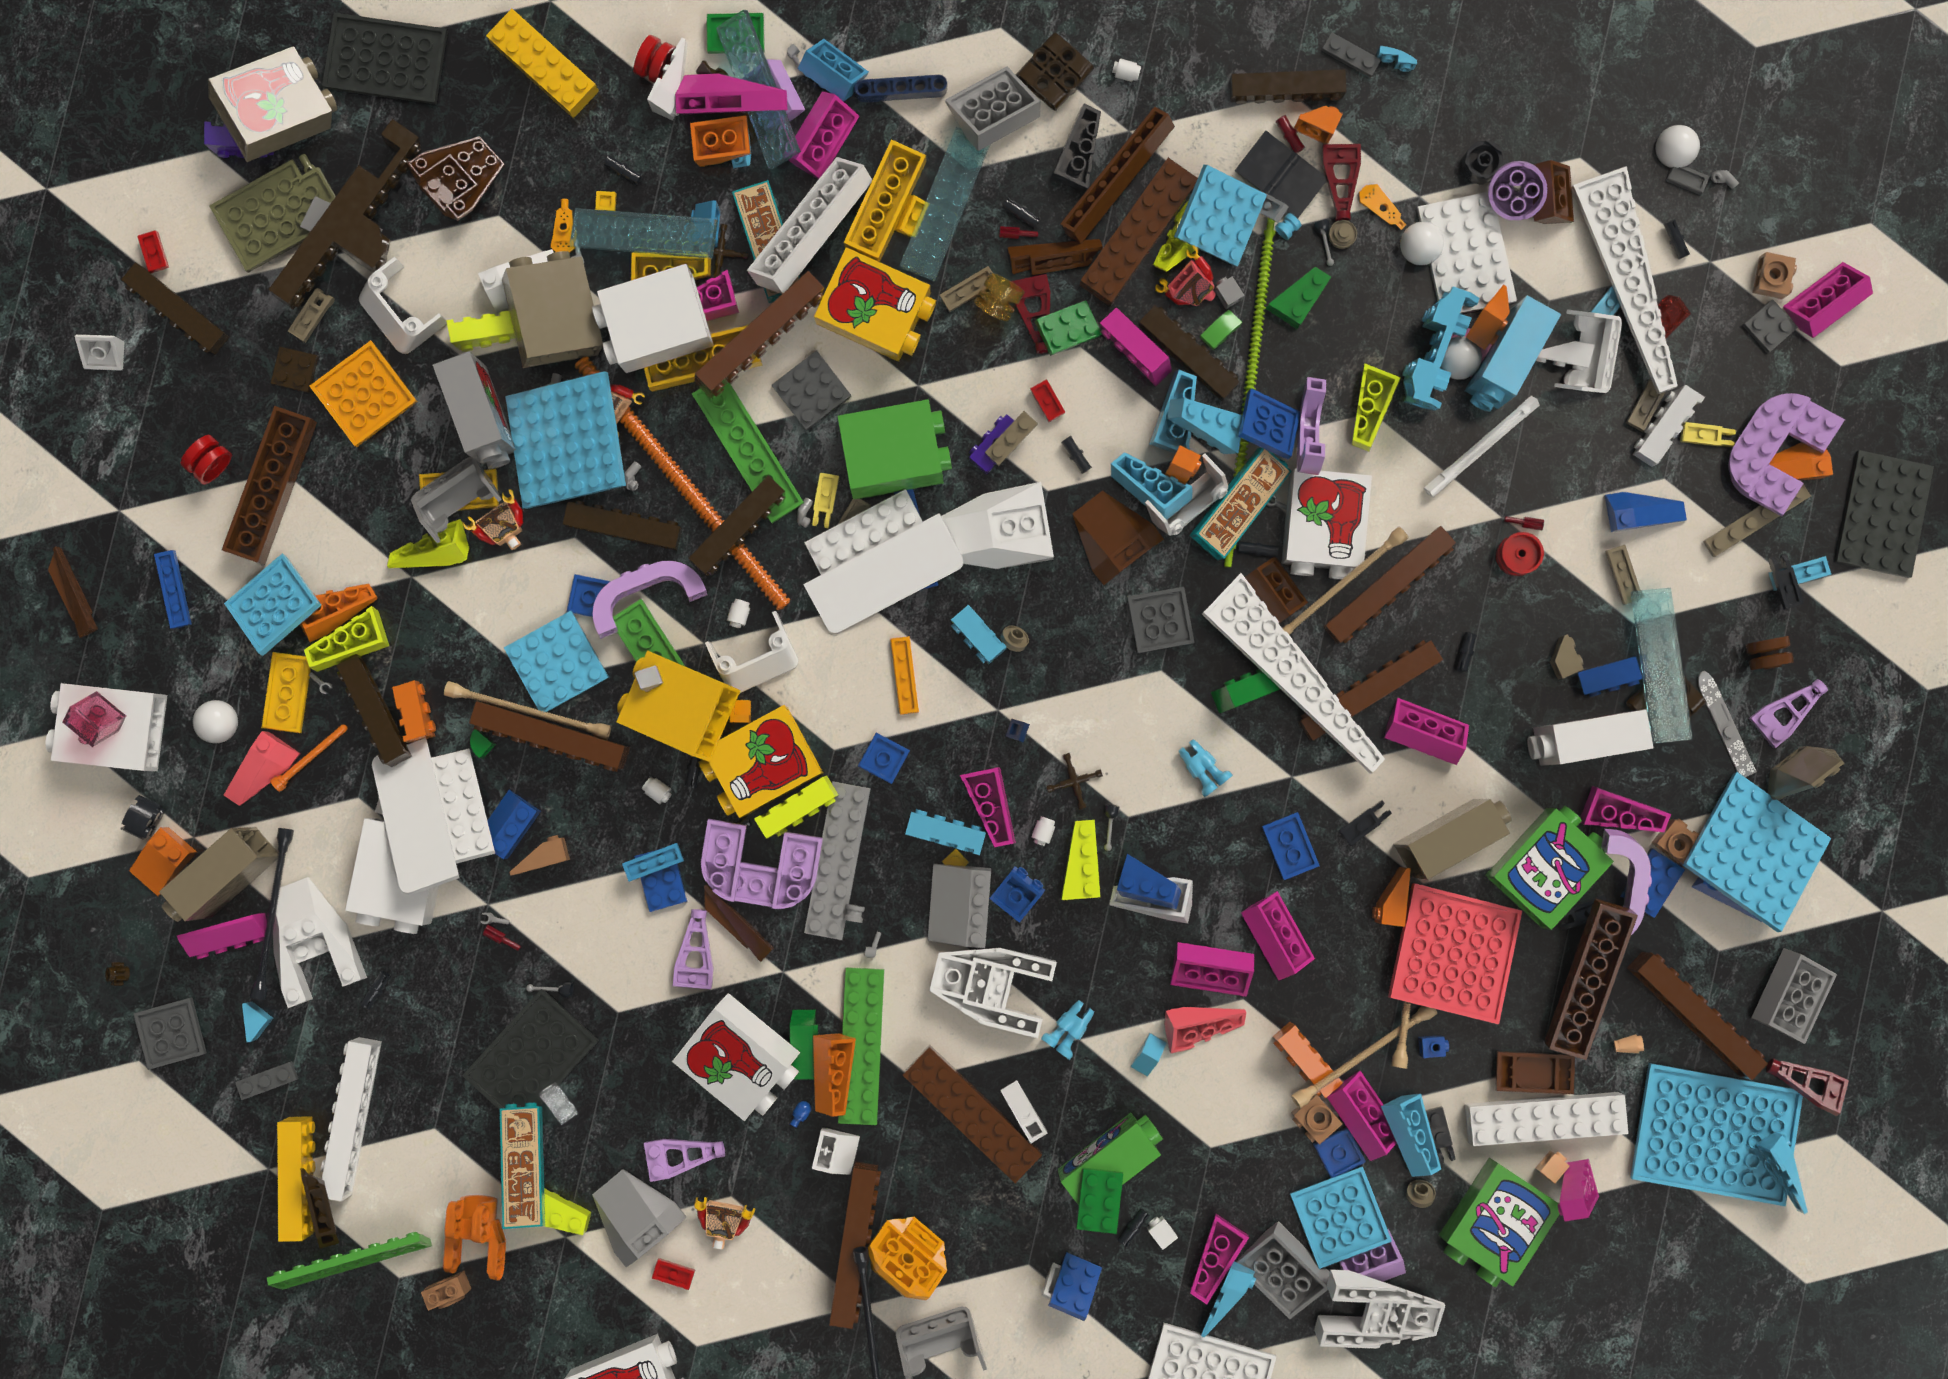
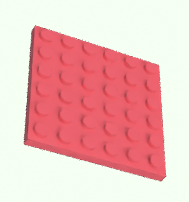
[1388,883,1522,1024]

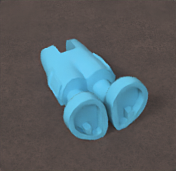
[1178,739,1233,797]
[1041,1000,1094,1060]

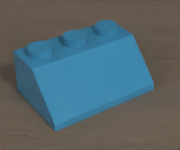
[798,39,869,102]

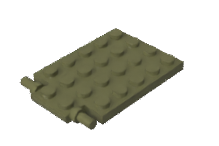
[209,154,336,273]

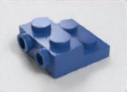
[989,866,1045,922]

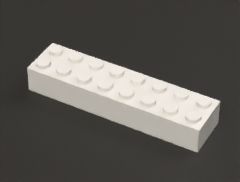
[747,157,872,294]
[321,1037,382,1201]
[1465,1092,1628,1146]

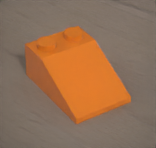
[690,115,751,167]
[1466,284,1510,350]
[129,827,197,896]
[1372,867,1411,927]

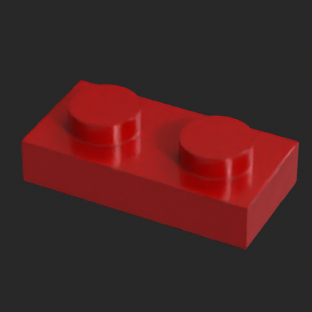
[137,230,169,273]
[1030,379,1065,422]
[652,1258,696,1290]

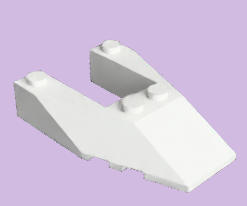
[271,877,367,1008]
[929,948,1057,1038]
[1314,1270,1445,1349]

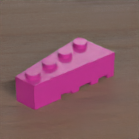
[697,270,739,321]
[1100,308,1172,386]
[960,767,1016,847]
[1580,786,1671,832]
[1558,1159,1599,1221]
[1190,1214,1249,1304]

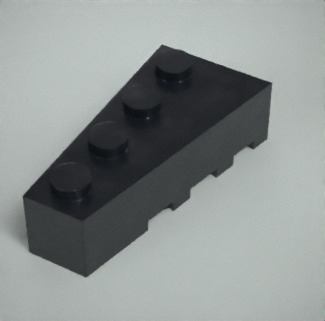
[1051,103,1101,193]

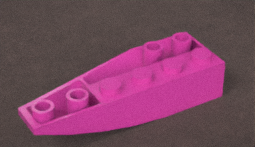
[675,74,787,114]

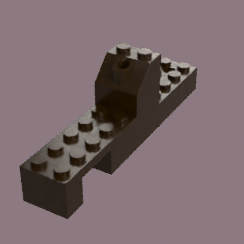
[268,119,422,310]

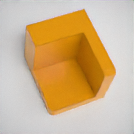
[730,700,751,723]

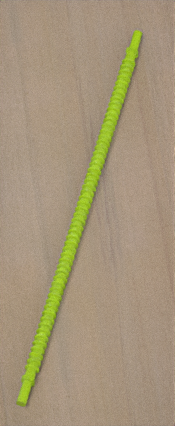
[1224,218,1275,568]

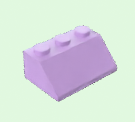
[743,59,805,130]
[1339,1229,1406,1282]

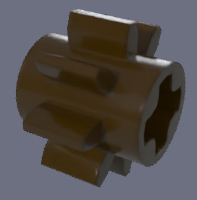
[105,962,130,986]

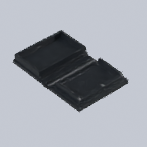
[1235,130,1327,219]

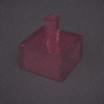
[62,691,126,747]

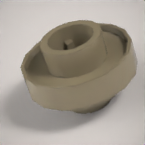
[1328,220,1357,249]
[1000,626,1029,652]
[1406,1180,1436,1208]

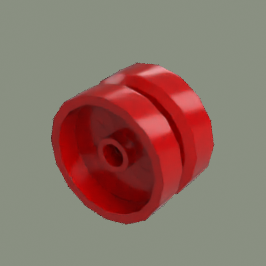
[633,35,676,83]
[181,435,232,484]
[1496,532,1544,576]

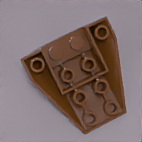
[407,136,505,221]
[1072,491,1164,586]

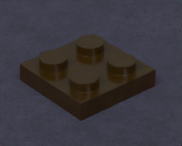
[271,347,319,393]

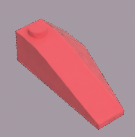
[224,731,300,806]
[1164,1007,1246,1053]

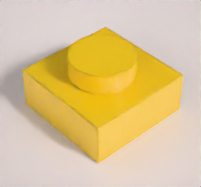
[595,191,617,213]
[942,849,969,866]

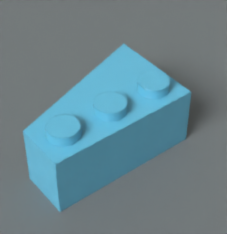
[951,605,1006,664]

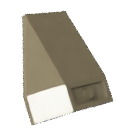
[1768,746,1844,800]

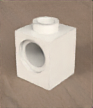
[1147,1216,1178,1250]

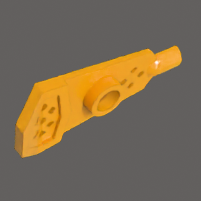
[1359,184,1406,230]
[551,199,575,253]

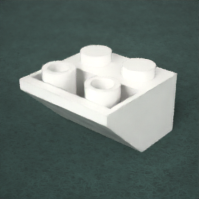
[812,1127,860,1175]

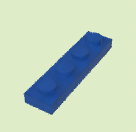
[154,550,192,629]

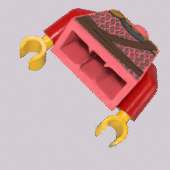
[1155,245,1216,306]

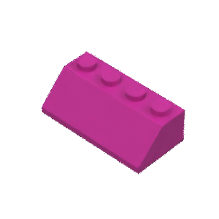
[784,91,860,179]
[1783,262,1873,338]
[1385,698,1469,765]
[1241,891,1315,980]
[177,913,267,959]
[1170,942,1254,997]
[1327,1071,1397,1161]

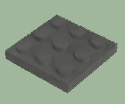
[772,350,852,431]
[1127,587,1195,654]
[133,997,207,1070]

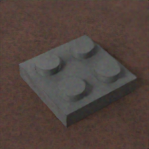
[1742,299,1798,354]

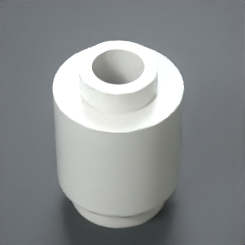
[1112,59,1141,82]
[727,599,750,628]
[642,777,672,804]
[1031,816,1055,846]

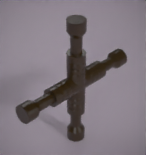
[692,224,749,278]
[1046,753,1103,810]

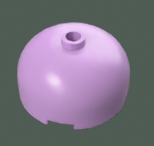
[1488,161,1547,220]

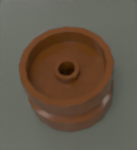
[1745,636,1794,670]

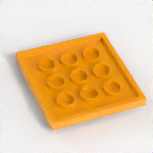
[310,340,418,447]

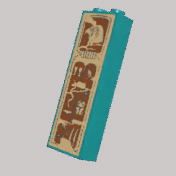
[732,180,800,303]
[1189,447,1292,560]
[500,1103,545,1229]

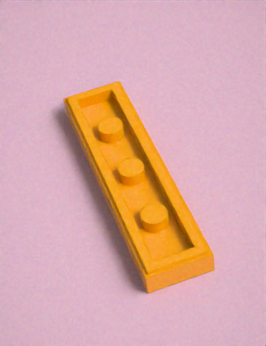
[891,636,919,715]

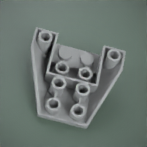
[592,1169,686,1267]

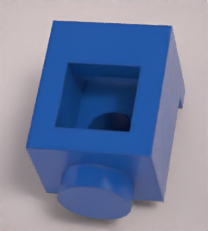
[1418,1035,1449,1058]

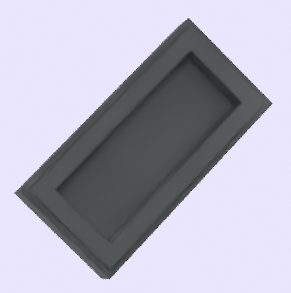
[1666,166,1710,195]

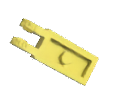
[1680,422,1736,447]
[812,473,839,528]

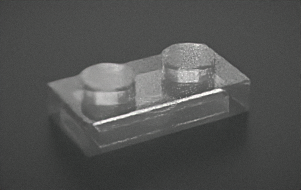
[539,1082,578,1125]

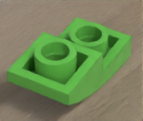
[1200,310,1242,350]

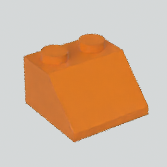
[1294,106,1343,144]

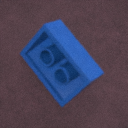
[487,790,541,859]

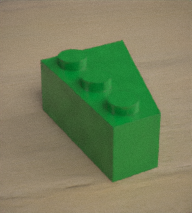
[1266,267,1331,329]
[1211,669,1280,714]
[790,1010,818,1079]

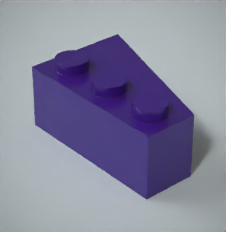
[204,121,274,158]

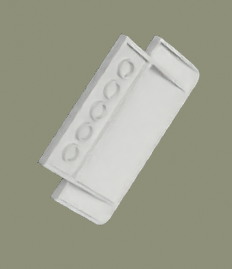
[803,489,964,633]
[372,738,495,894]

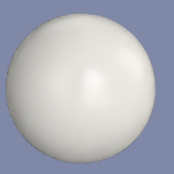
[1655,125,1700,168]
[1400,222,1444,265]
[1440,336,1482,379]
[193,700,238,743]

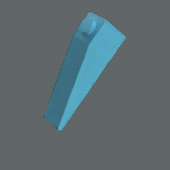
[1756,1132,1808,1214]
[1201,1261,1256,1338]

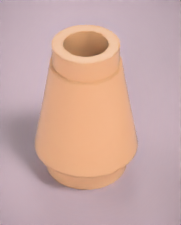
[1614,1034,1644,1054]

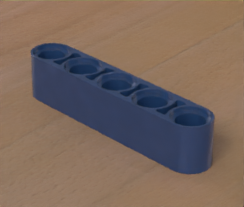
[854,75,947,102]

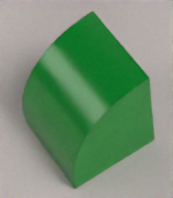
[470,729,496,759]

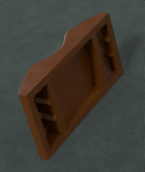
[1495,1051,1575,1094]

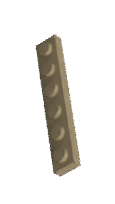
[1703,480,1811,557]

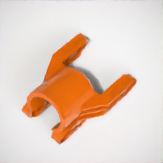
[443,1195,506,1280]

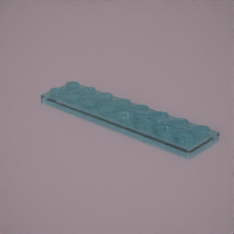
[716,10,801,169]
[900,127,991,281]
[570,208,718,259]
[1631,587,1693,744]

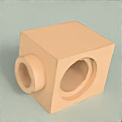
[1535,1151,1570,1184]

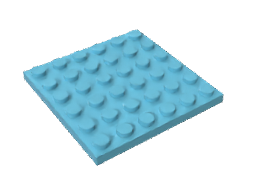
[505,371,626,509]
[1683,772,1831,932]

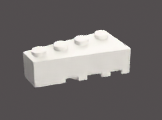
[1633,385,1705,467]

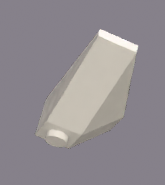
[478,249,554,313]

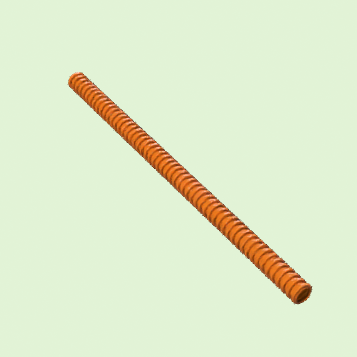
[575,356,790,610]

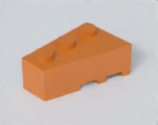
[1165,445,1202,485]
[392,680,436,743]

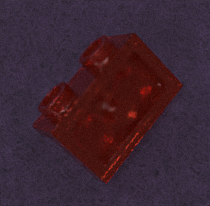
[1658,295,1691,339]

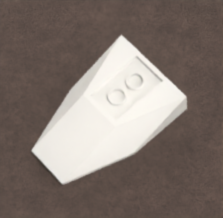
[941,482,1054,569]

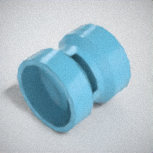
[1275,213,1302,240]

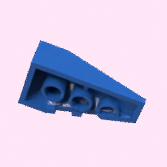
[1604,492,1687,532]

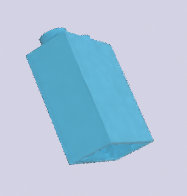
[1465,295,1561,412]

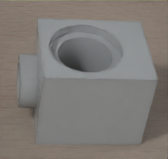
[1214,276,1245,309]

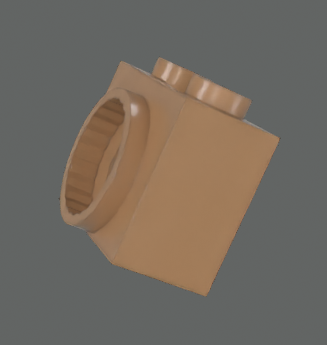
[1752,252,1797,299]
[1651,819,1699,868]
[1291,1094,1342,1145]
[421,1271,471,1311]

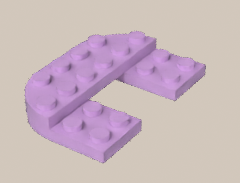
[1728,393,1845,517]
[701,819,823,909]

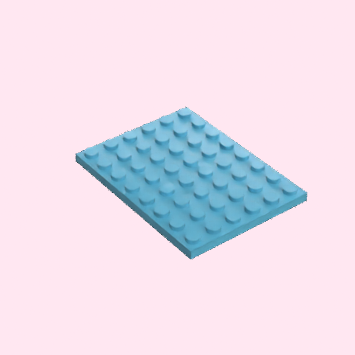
[1630,1063,1803,1207]

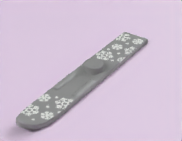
[1698,671,1757,777]

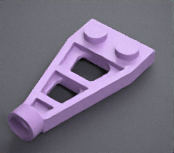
[1749,679,1828,748]
[673,909,714,989]
[644,1139,725,1182]

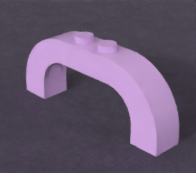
[1297,377,1326,475]
[593,561,707,639]
[1602,829,1652,935]

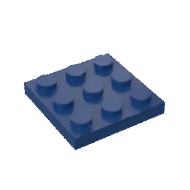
[1238,388,1300,460]

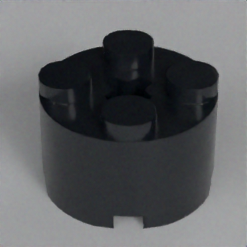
[1460,140,1504,185]
[121,795,165,840]

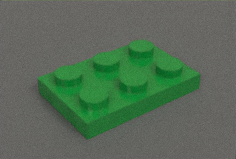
[707,13,765,54]
[1035,300,1102,356]
[1076,1168,1123,1234]

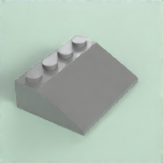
[945,66,1041,151]
[928,864,991,948]
[1752,948,1837,1044]
[1236,1221,1330,1319]

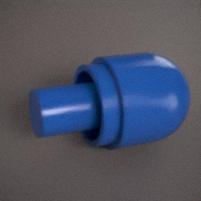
[790,1101,811,1128]

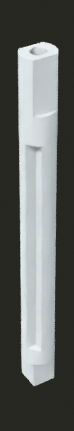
[1424,396,1540,498]

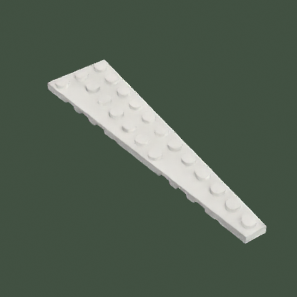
[1572,166,1678,394]
[1202,573,1385,774]

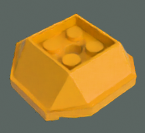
[867,1217,947,1300]

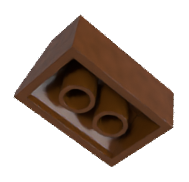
[1532,160,1574,224]
[1245,557,1308,624]

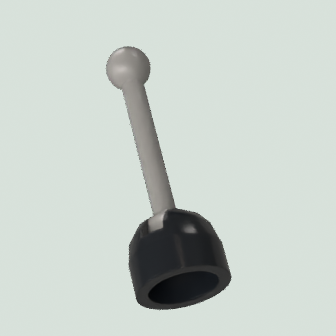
[1314,219,1334,266]
[1104,805,1120,851]
[526,982,574,998]

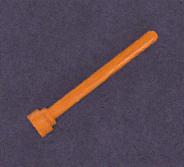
[270,724,348,792]

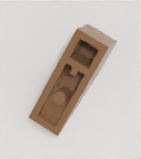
[510,835,570,876]

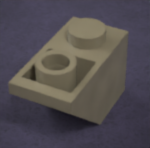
[1550,634,1584,679]

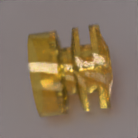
[974,273,1025,321]

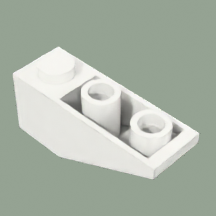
[1536,341,1595,371]
[1000,1080,1048,1143]

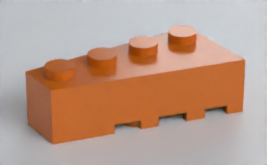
[1272,1022,1343,1098]
[813,1033,856,1117]

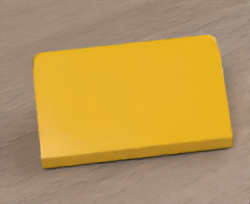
[895,195,929,238]

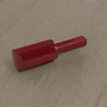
[999,226,1038,239]
[1504,516,1544,531]
[482,925,521,951]

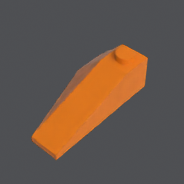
[1769,442,1833,481]
[300,584,377,642]

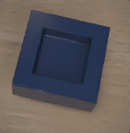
[1006,719,1030,742]

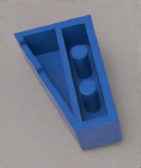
[1578,656,1643,697]
[1117,854,1181,909]

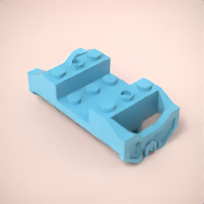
[1402,286,1480,411]

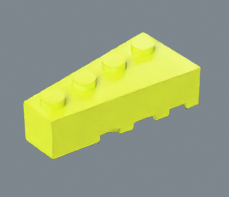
[446,311,516,352]
[1352,364,1400,452]
[304,606,389,672]
[755,776,839,839]
[1061,820,1100,900]
[544,1188,591,1235]

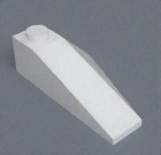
[647,38,688,120]
[1109,877,1193,924]

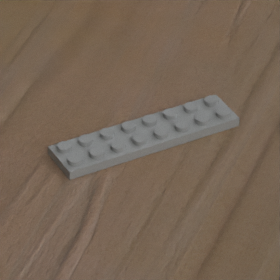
[804,782,871,940]

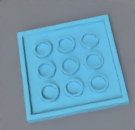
[1174,164,1267,266]
[224,553,321,656]
[504,611,609,712]
[1290,1166,1392,1269]

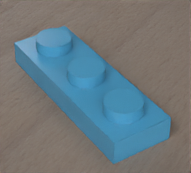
[622,843,684,882]

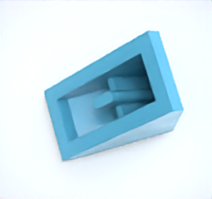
[242,1002,273,1042]
[1131,1033,1166,1077]

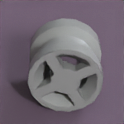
[844,904,865,923]

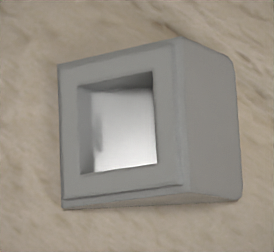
[634,665,663,692]

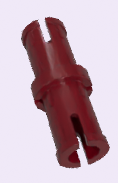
[1275,115,1305,153]

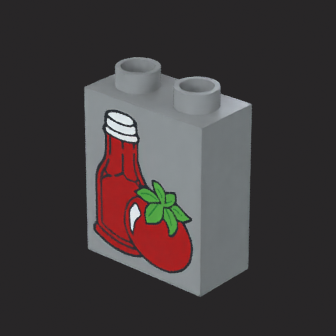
[433,351,516,469]

